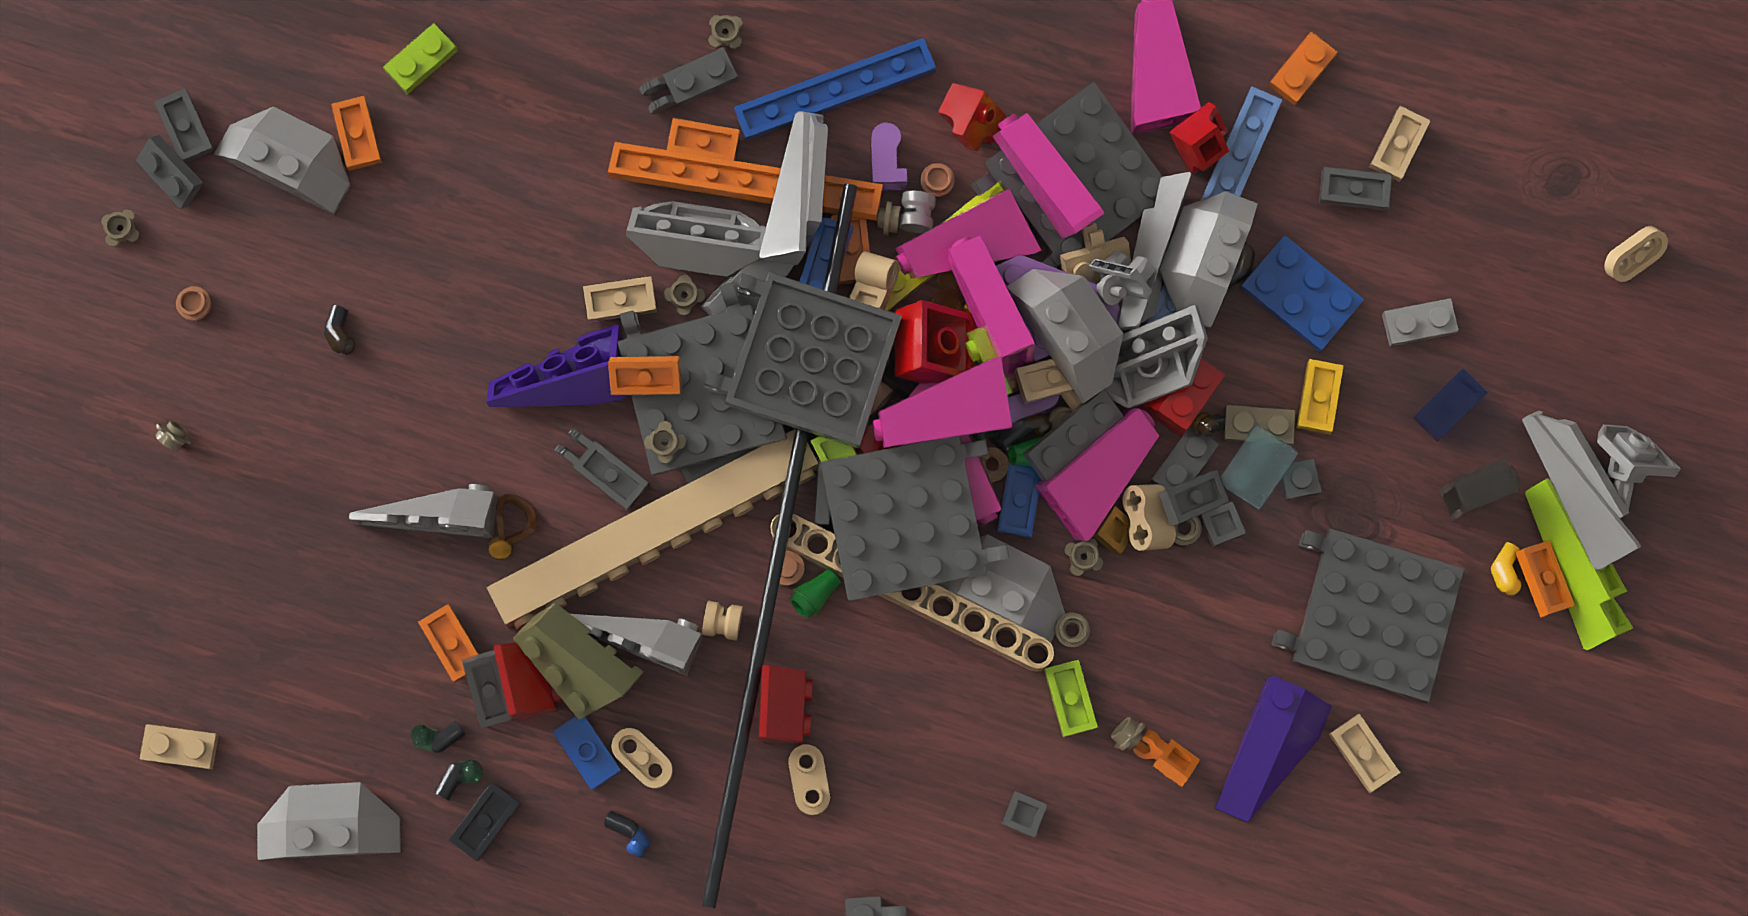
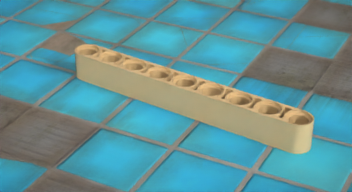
[770,514,1054,672]

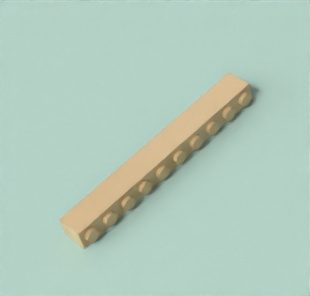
[486,429,819,630]

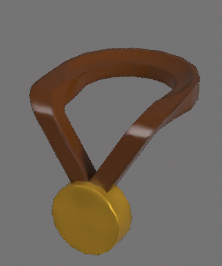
[489,494,537,559]

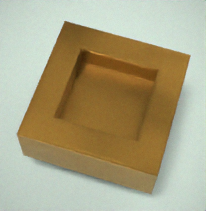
[1093,506,1130,554]

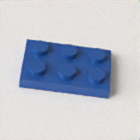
[1240,235,1364,353]

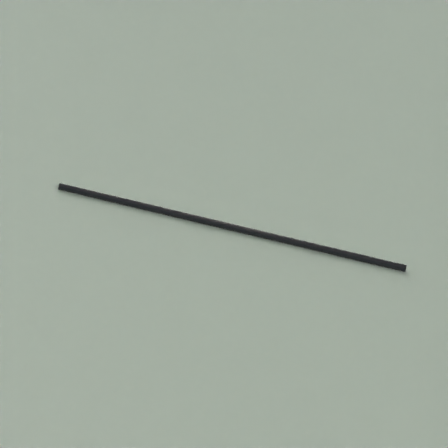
[702,184,857,909]

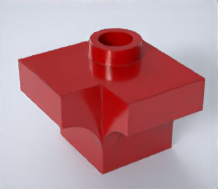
[938,83,1007,152]
[1169,102,1230,174]

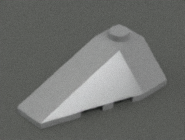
[349,484,498,538]
[571,614,703,676]

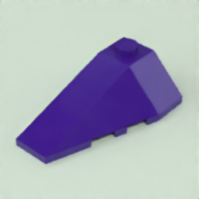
[486,324,630,407]
[1214,675,1332,822]

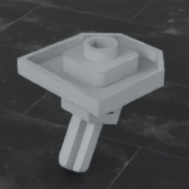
[1597,424,1681,511]

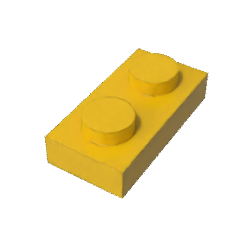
[1296,359,1344,434]

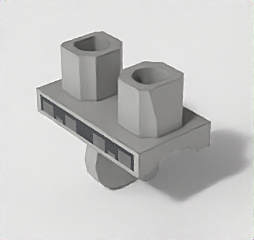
[1089,250,1155,306]

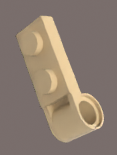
[849,251,899,310]

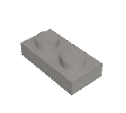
[1382,298,1459,347]

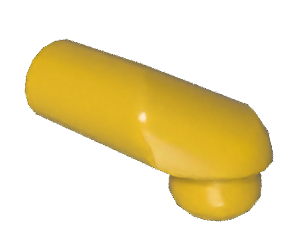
[1491,542,1521,595]

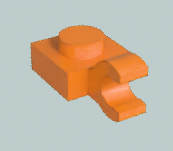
[1133,729,1200,787]

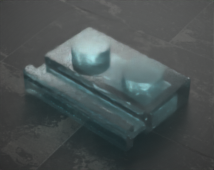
[1220,424,1299,510]

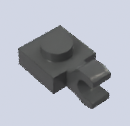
[845,897,907,916]

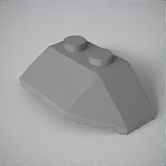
[214,107,351,215]
[1159,192,1258,329]
[626,201,766,277]
[1006,269,1123,403]
[1104,305,1208,409]
[936,534,1065,643]
[257,782,401,860]

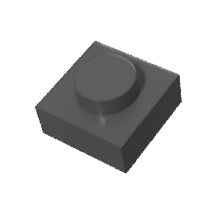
[1278,459,1321,501]
[1199,501,1246,547]
[1001,791,1048,838]

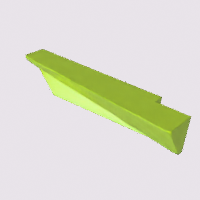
[1525,479,1633,650]

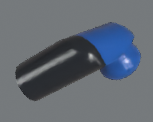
[604,811,650,857]

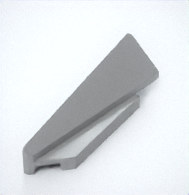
[1118,172,1191,330]

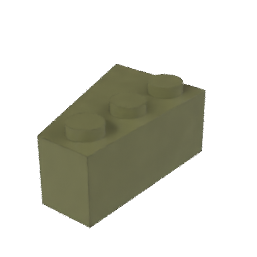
[513,603,644,720]

